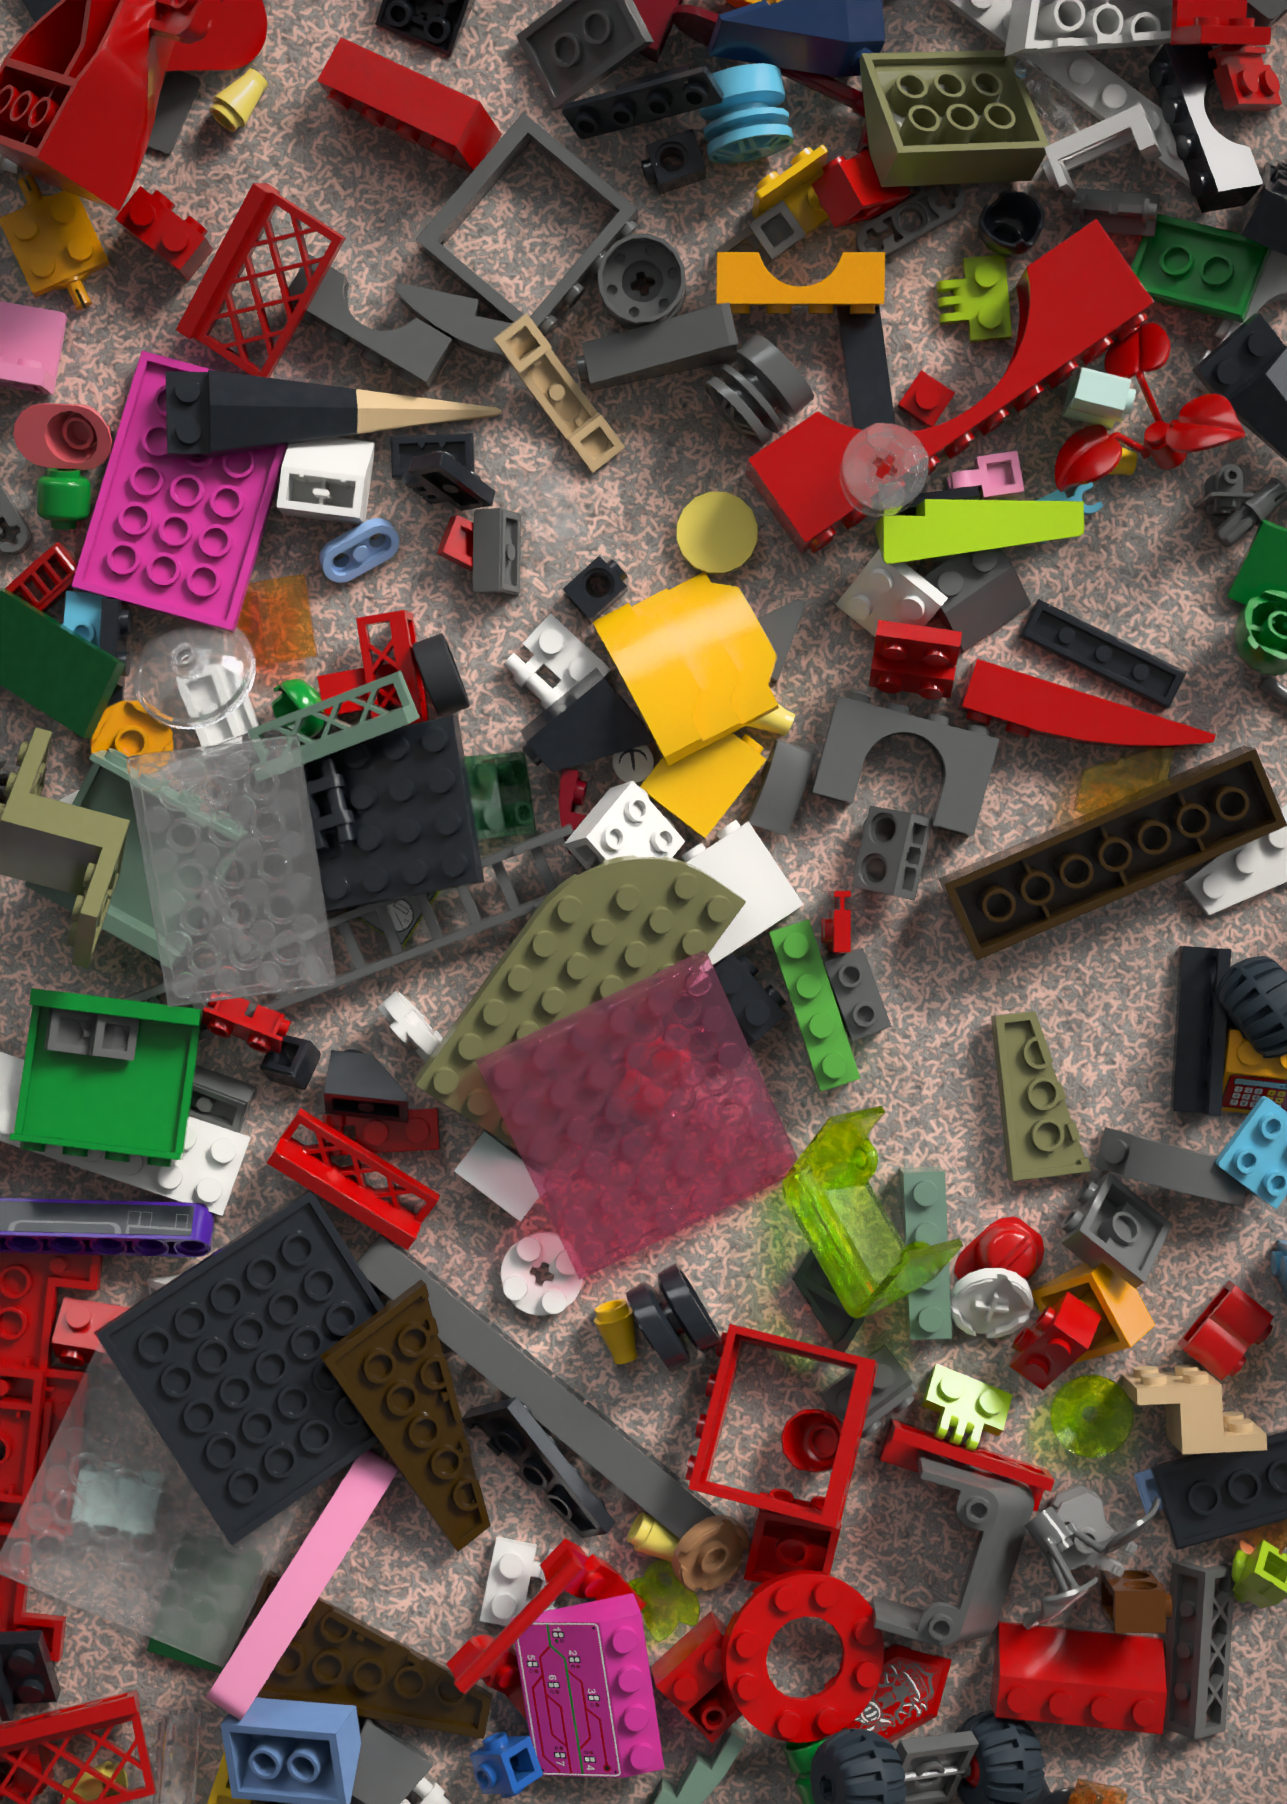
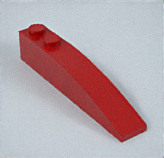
[958,659,1216,748]

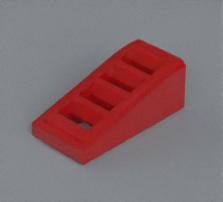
[4,542,78,613]

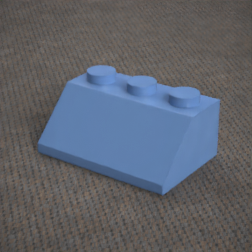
[220,1698,361,1804]

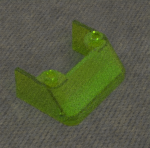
[782,1106,963,1318]

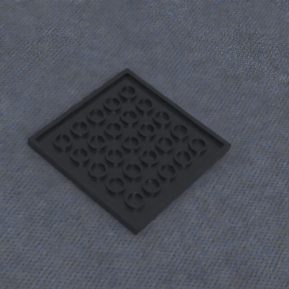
[94,1190,384,1546]

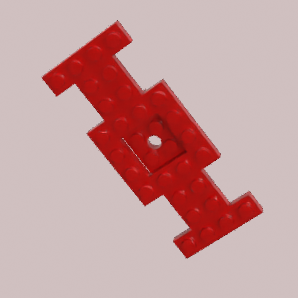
[0,1253,103,1662]

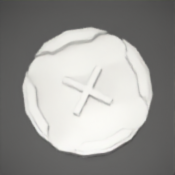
[950,1268,1033,1338]

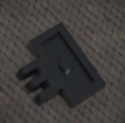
[402,450,496,511]

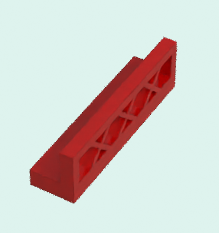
[356,610,429,725]
[266,1108,440,1251]
[879,1418,1055,1512]

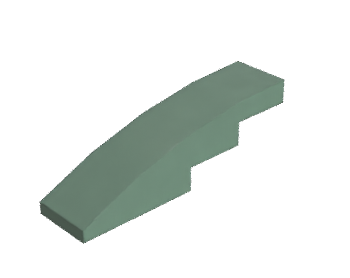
[647,1723,746,1804]

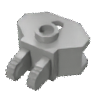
[1040,1484,1138,1577]

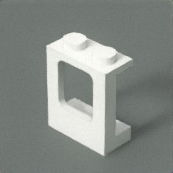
[1042,104,1163,197]

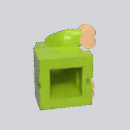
[1231,1540,1287,1608]

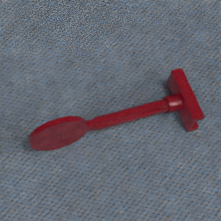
[671,5,869,153]

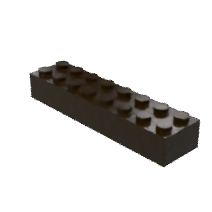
[938,745,1287,960]

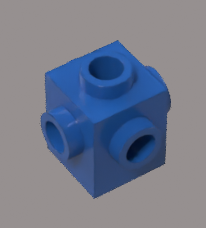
[469,1732,543,1798]

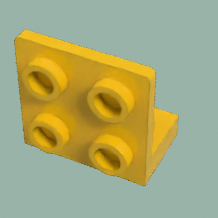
[752,145,830,236]

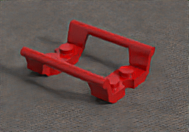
[446,1538,647,1720]

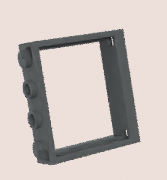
[416,112,638,337]

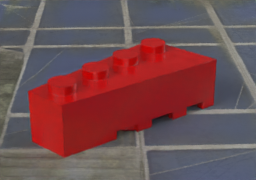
[317,37,502,173]

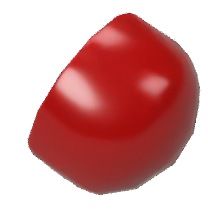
[781,1409,843,1473]

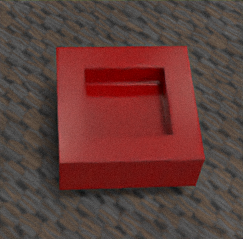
[897,370,955,428]
[436,515,474,572]

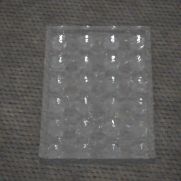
[126,734,337,1007]

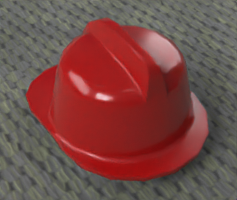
[954,1216,1045,1281]

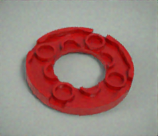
[721,1570,884,1743]

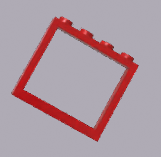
[685,1324,879,1529]

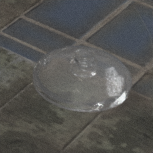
[133,619,256,729]

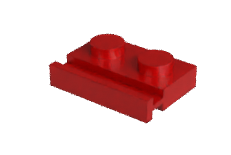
[1208,45,1282,111]
[821,891,851,952]

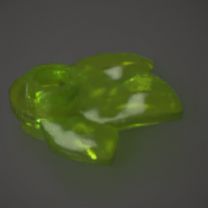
[628,1559,700,1642]

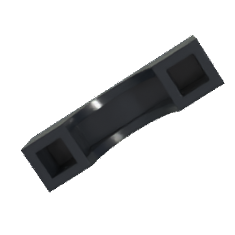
[1148,43,1263,213]

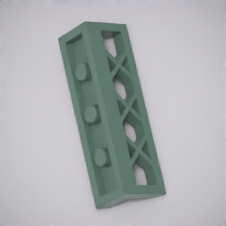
[248,671,420,781]

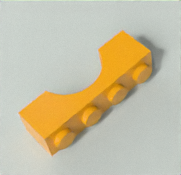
[716,252,885,314]

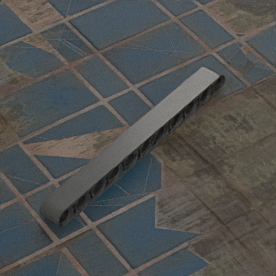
[357,1234,724,1539]

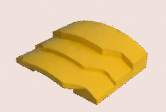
[592,572,779,766]

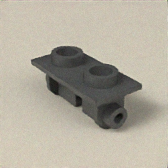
[1071,188,1160,237]
[1194,464,1253,516]

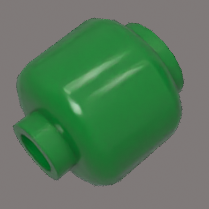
[36,468,91,529]

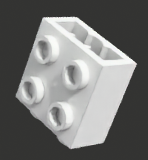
[564,781,685,870]

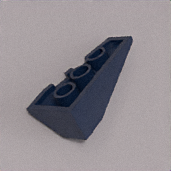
[707,0,885,77]

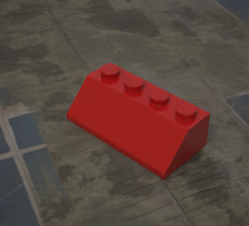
[990,1621,1167,1734]

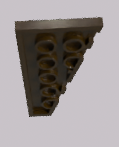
[319,1280,491,1552]
[253,1567,493,1739]

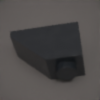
[324,1049,409,1123]

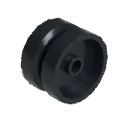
[626,1263,722,1372]

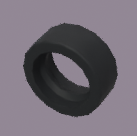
[412,633,470,718]

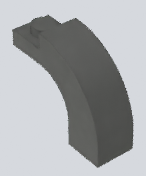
[1095,1127,1246,1205]

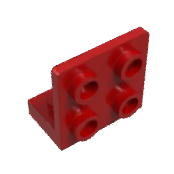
[1170,0,1271,46]

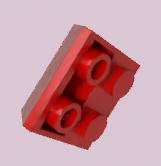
[651,1611,742,1743]

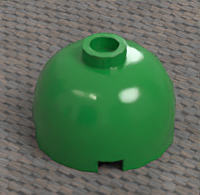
[1233,590,1287,676]

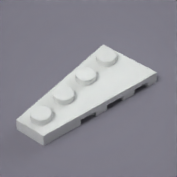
[1182,803,1287,915]

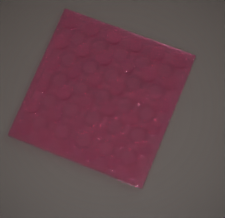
[475,950,803,1280]

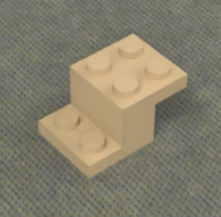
[1122,1364,1267,1454]

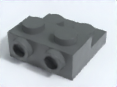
[1061,1173,1172,1289]

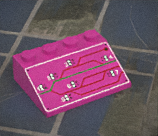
[511,1593,665,1778]

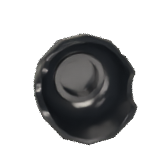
[977,190,1045,257]

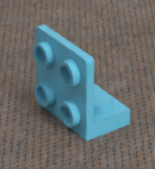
[1215,1096,1287,1209]

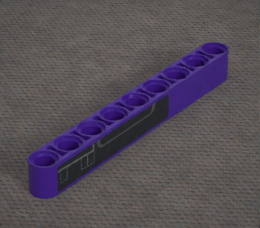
[0,1198,215,1257]

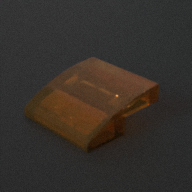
[232,574,318,671]

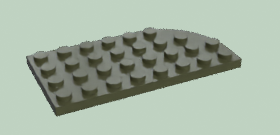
[413,855,746,1170]

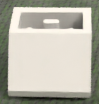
[276,437,375,525]

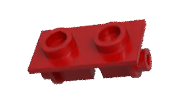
[202,990,291,1054]

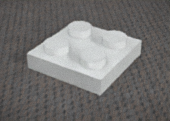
[836,549,948,637]

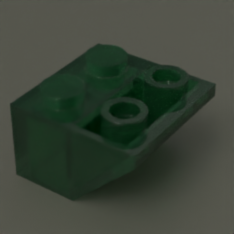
[465,752,537,842]

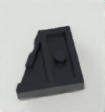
[792,1242,885,1353]

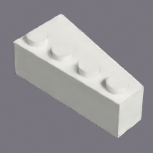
[1004,0,1173,57]

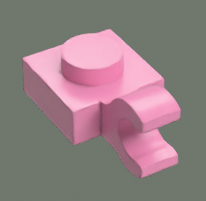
[946,451,1024,500]

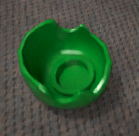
[271,679,325,746]

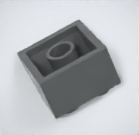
[923,548,1031,652]

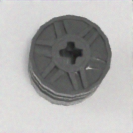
[598,233,687,330]
[703,334,814,448]

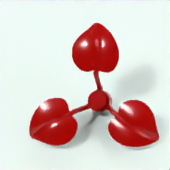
[1054,323,1245,492]

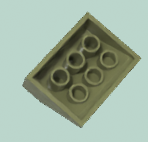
[859,50,1049,187]

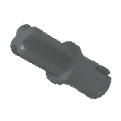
[1214,478,1287,548]

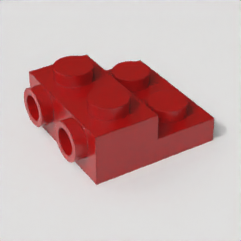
[869,620,962,700]
[744,1488,841,1583]

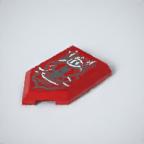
[824,1644,952,1743]

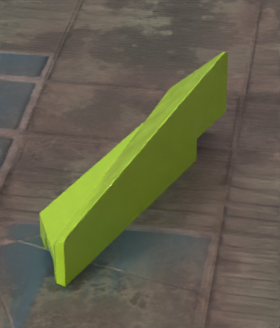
[875,499,1084,564]

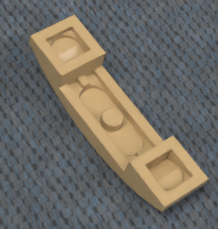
[493,313,625,473]

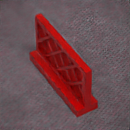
[176,183,346,378]
[0,1690,156,1804]

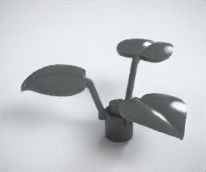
[1023,1496,1160,1630]

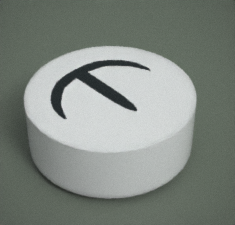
[612,745,654,783]

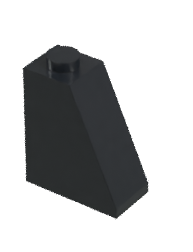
[520,667,654,772]

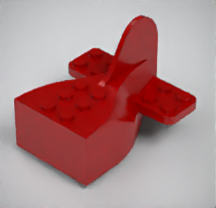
[0,0,267,211]

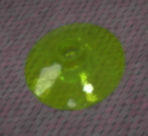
[1050,1374,1134,1458]

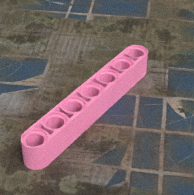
[206,1449,399,1721]

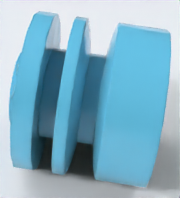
[699,63,794,164]

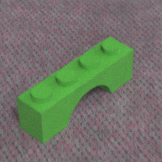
[768,919,861,1091]

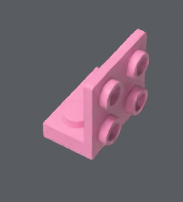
[0,301,67,395]

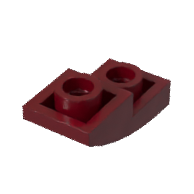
[559,768,588,855]

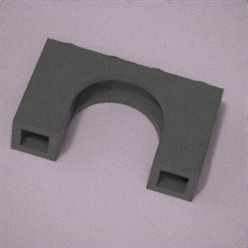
[810,691,1000,837]

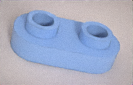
[319,518,399,583]

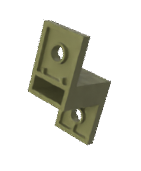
[0,727,130,969]

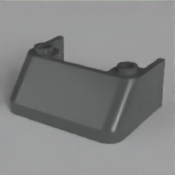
[871,1449,1034,1646]

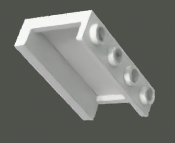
[681,820,804,980]

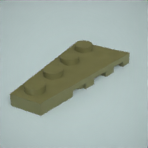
[991,1011,1092,1181]

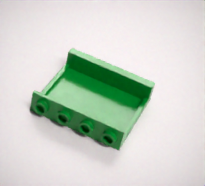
[9,988,203,1167]

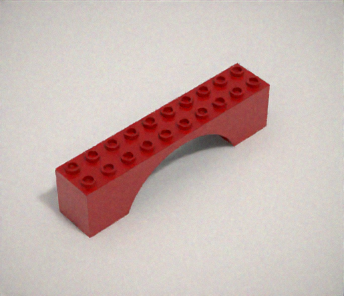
[745,219,1154,554]

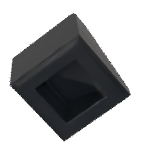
[260,1034,321,1090]

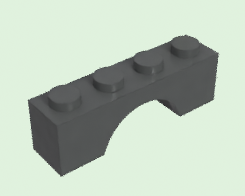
[288,254,455,390]

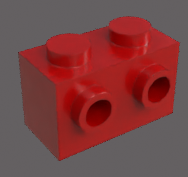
[811,150,911,229]
[114,186,214,281]
[1009,1292,1102,1391]

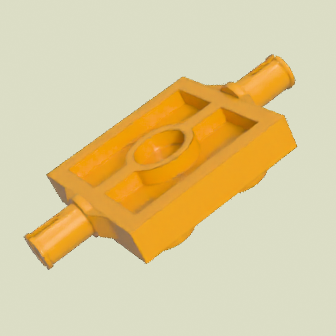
[0,175,110,310]

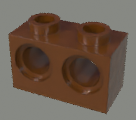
[1101,1570,1173,1633]

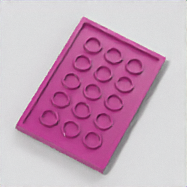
[72,351,288,633]

